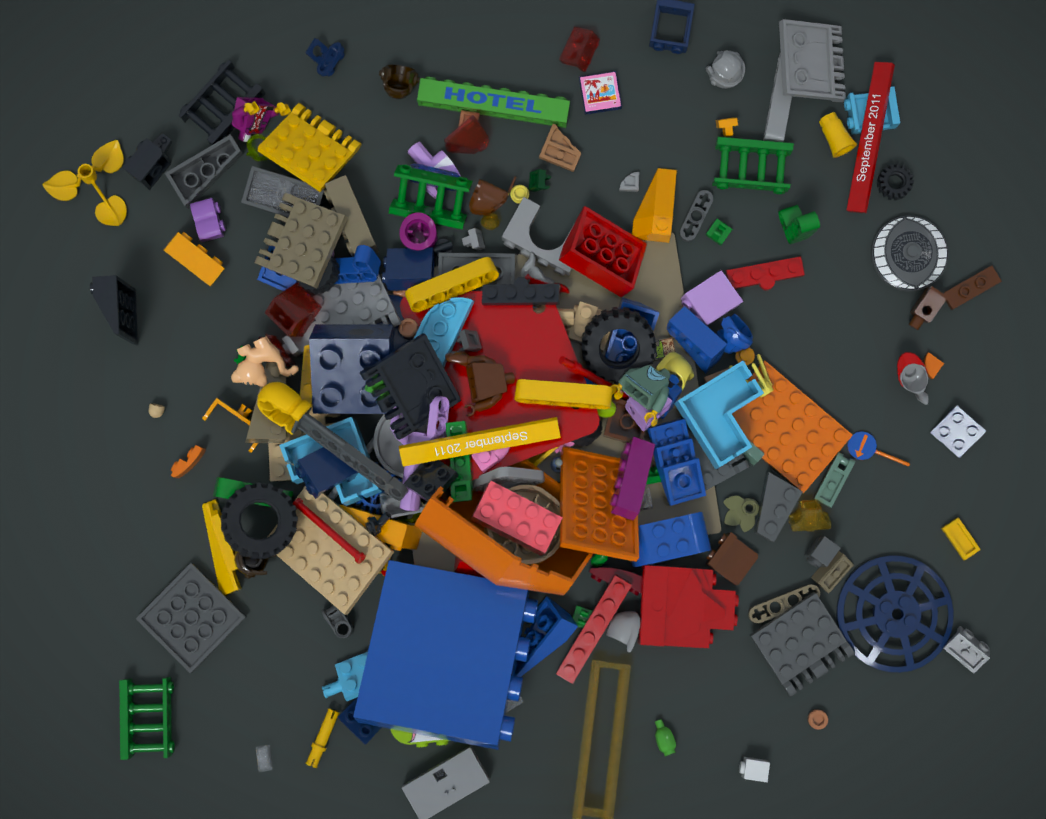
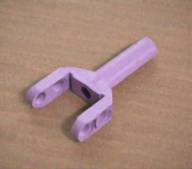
[390,396,449,511]

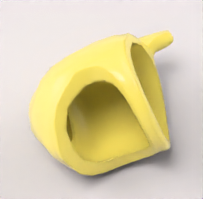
[656,352,694,391]

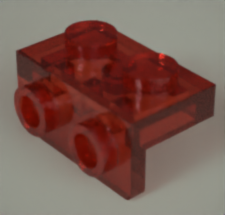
[559,27,600,72]

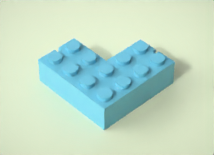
[674,361,764,469]
[279,417,382,506]

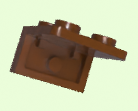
[705,532,758,585]

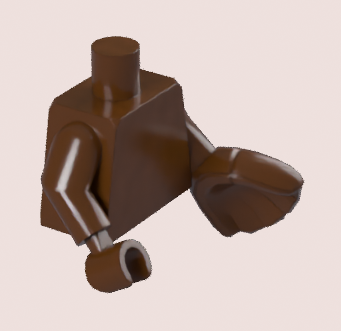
[445,351,515,416]

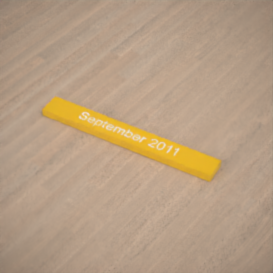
[399,417,561,467]

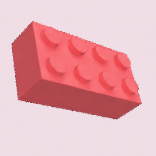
[470,481,563,556]

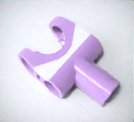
[407,142,461,199]

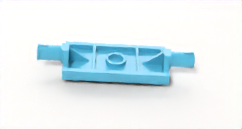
[322,652,368,701]

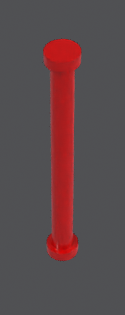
[293,498,366,564]

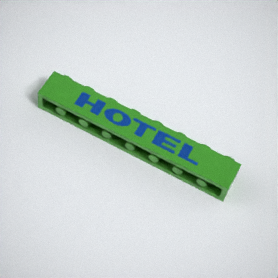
[417,77,570,128]

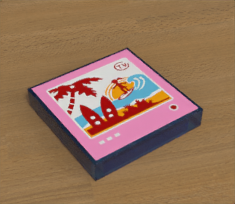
[579,71,622,115]

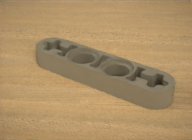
[748,584,820,623]

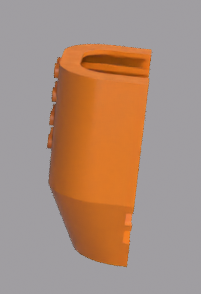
[414,459,593,596]

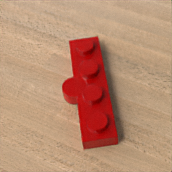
[726,256,805,291]

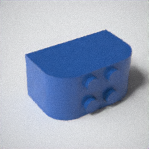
[632,511,712,567]

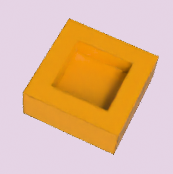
[715,117,738,137]

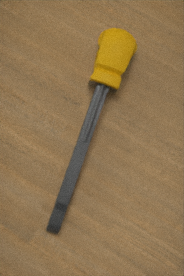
[257,382,408,501]

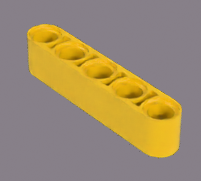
[405,257,499,312]
[514,379,613,409]

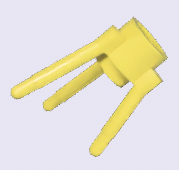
[729,354,774,398]

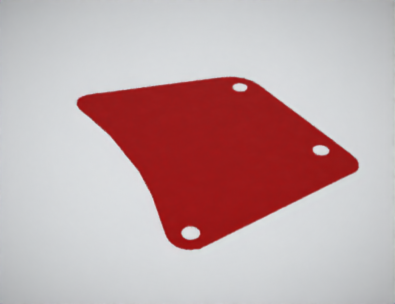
[400,291,600,487]

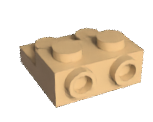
[566,301,610,351]

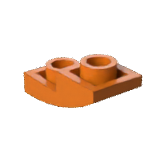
[171,445,206,478]

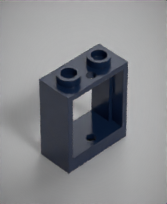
[649,0,695,54]

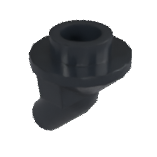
[365,512,391,536]

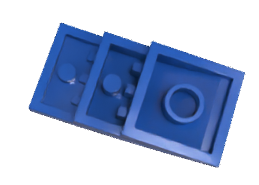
[647,418,706,506]

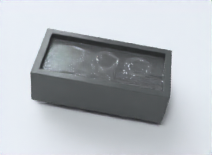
[241,166,327,217]

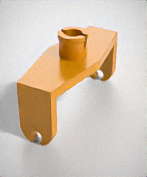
[202,398,259,453]

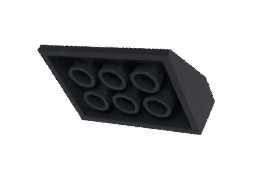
[90,275,138,345]

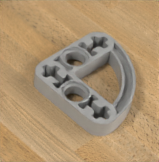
[472,467,545,492]

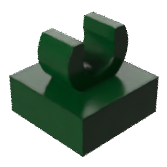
[529,169,551,192]

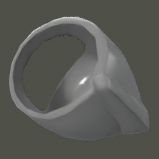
[606,611,640,652]

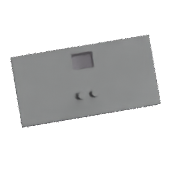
[402,745,490,819]

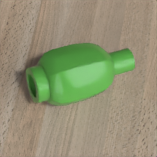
[655,719,676,756]

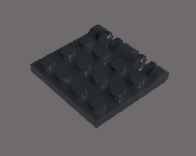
[360,333,462,440]

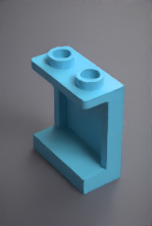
[844,87,900,134]

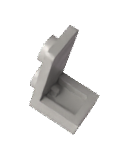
[282,321,317,357]

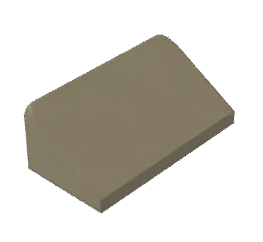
[811,551,854,594]

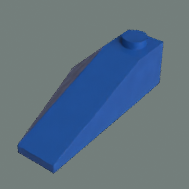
[604,297,660,362]

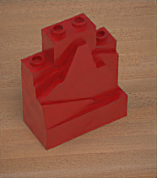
[637,565,739,648]

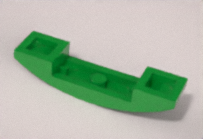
[446,421,473,502]

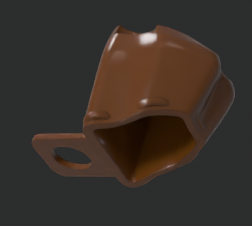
[469,176,517,216]

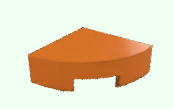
[924,352,944,379]

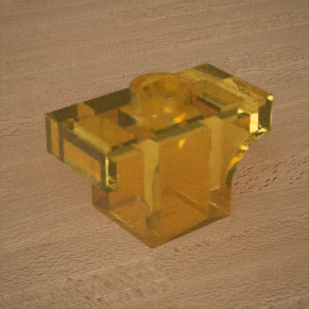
[789,500,831,531]

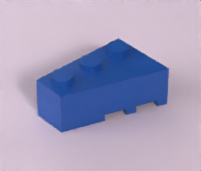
[666,306,727,374]

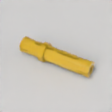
[305,708,340,768]

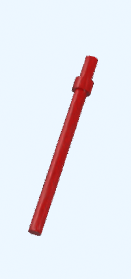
[559,356,630,401]

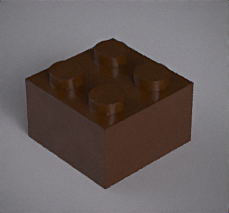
[603,398,646,443]

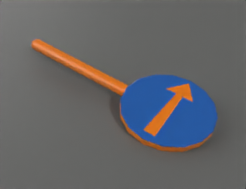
[847,431,910,466]

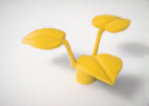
[42,140,127,226]

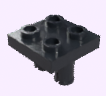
[404,460,459,502]

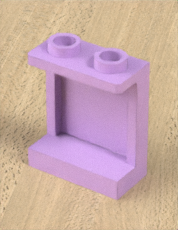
[681,270,743,326]

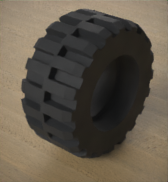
[581,307,657,384]

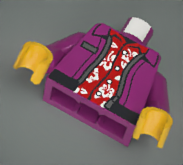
[232,97,291,142]

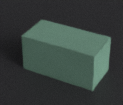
[743,440,764,466]

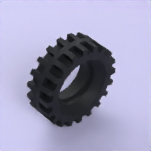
[221,482,298,559]

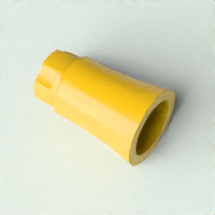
[819,112,857,158]

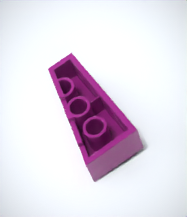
[610,437,655,520]

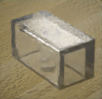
[256,744,273,772]

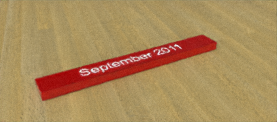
[847,62,895,213]

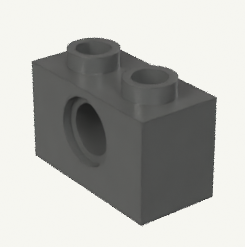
[804,536,841,568]

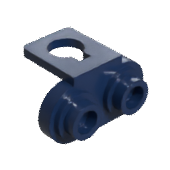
[306,38,345,77]

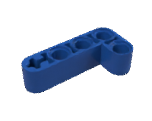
[322,245,381,284]

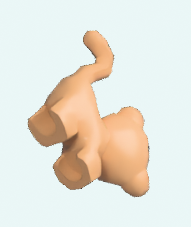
[231,336,299,387]

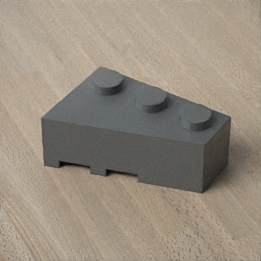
[754,472,803,542]

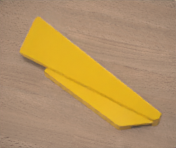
[202,499,242,595]

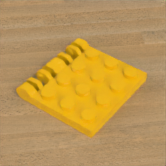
[257,103,362,192]

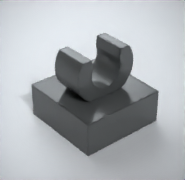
[457,329,482,352]

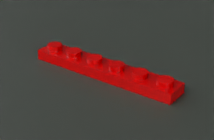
[556,574,632,684]

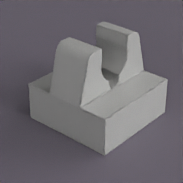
[462,228,485,251]

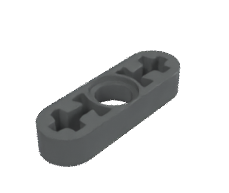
[679,190,713,242]

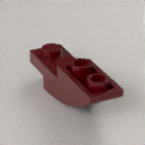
[588,568,643,596]

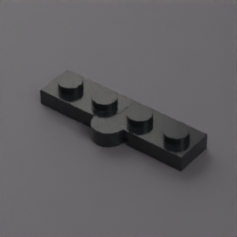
[482,277,560,306]

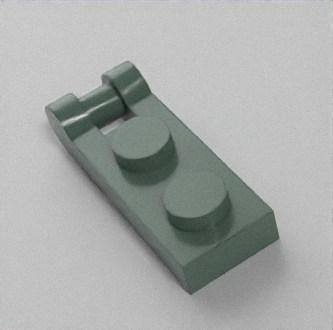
[813,452,855,508]

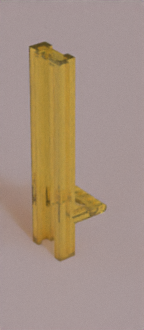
[571,660,631,819]

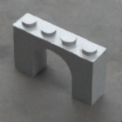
[502,197,574,276]

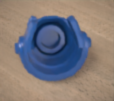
[716,314,753,354]

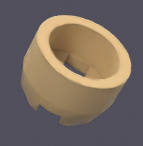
[149,403,165,418]

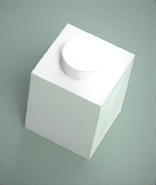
[739,757,770,782]

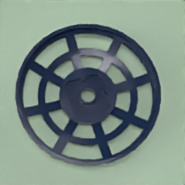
[836,556,953,673]

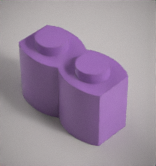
[190,198,226,242]

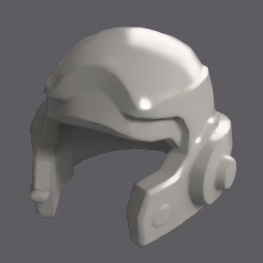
[706,50,745,89]

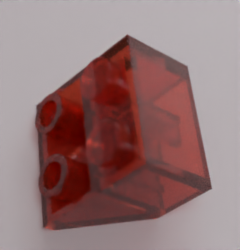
[265,283,322,337]

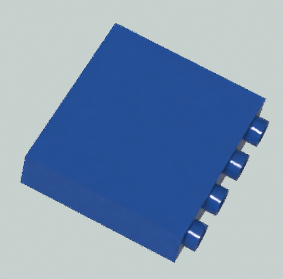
[353,560,538,750]

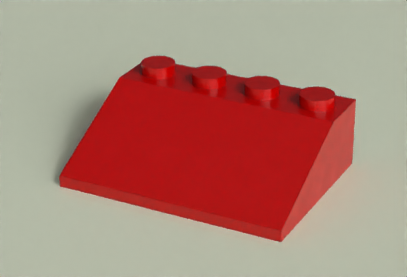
[559,206,647,298]

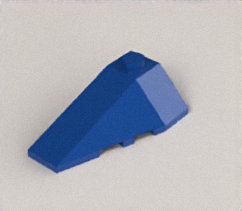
[514,596,578,677]

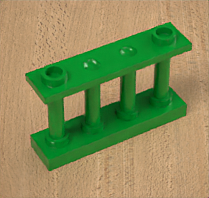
[712,137,794,194]
[389,165,473,230]
[119,677,175,760]

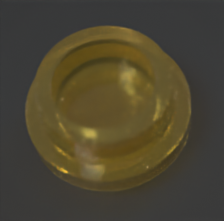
[481,213,500,230]

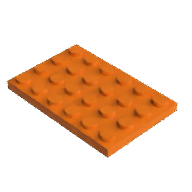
[732,361,853,493]
[560,446,639,562]

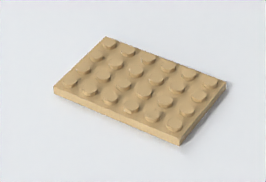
[268,486,394,615]

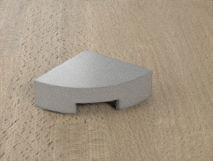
[619,172,639,192]

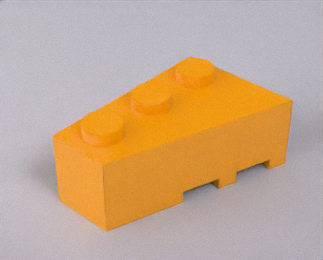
[163,232,225,286]

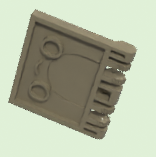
[254,193,348,288]

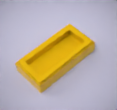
[941,517,981,560]

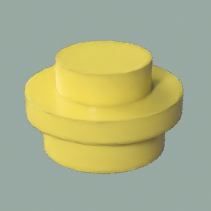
[510,185,529,204]

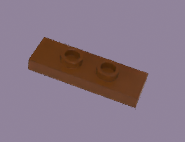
[943,266,1002,310]

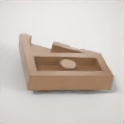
[539,124,581,172]

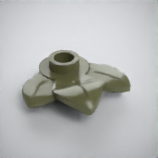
[723,496,759,532]

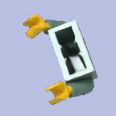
[611,365,670,426]

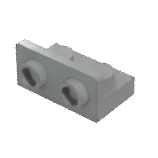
[943,626,990,673]

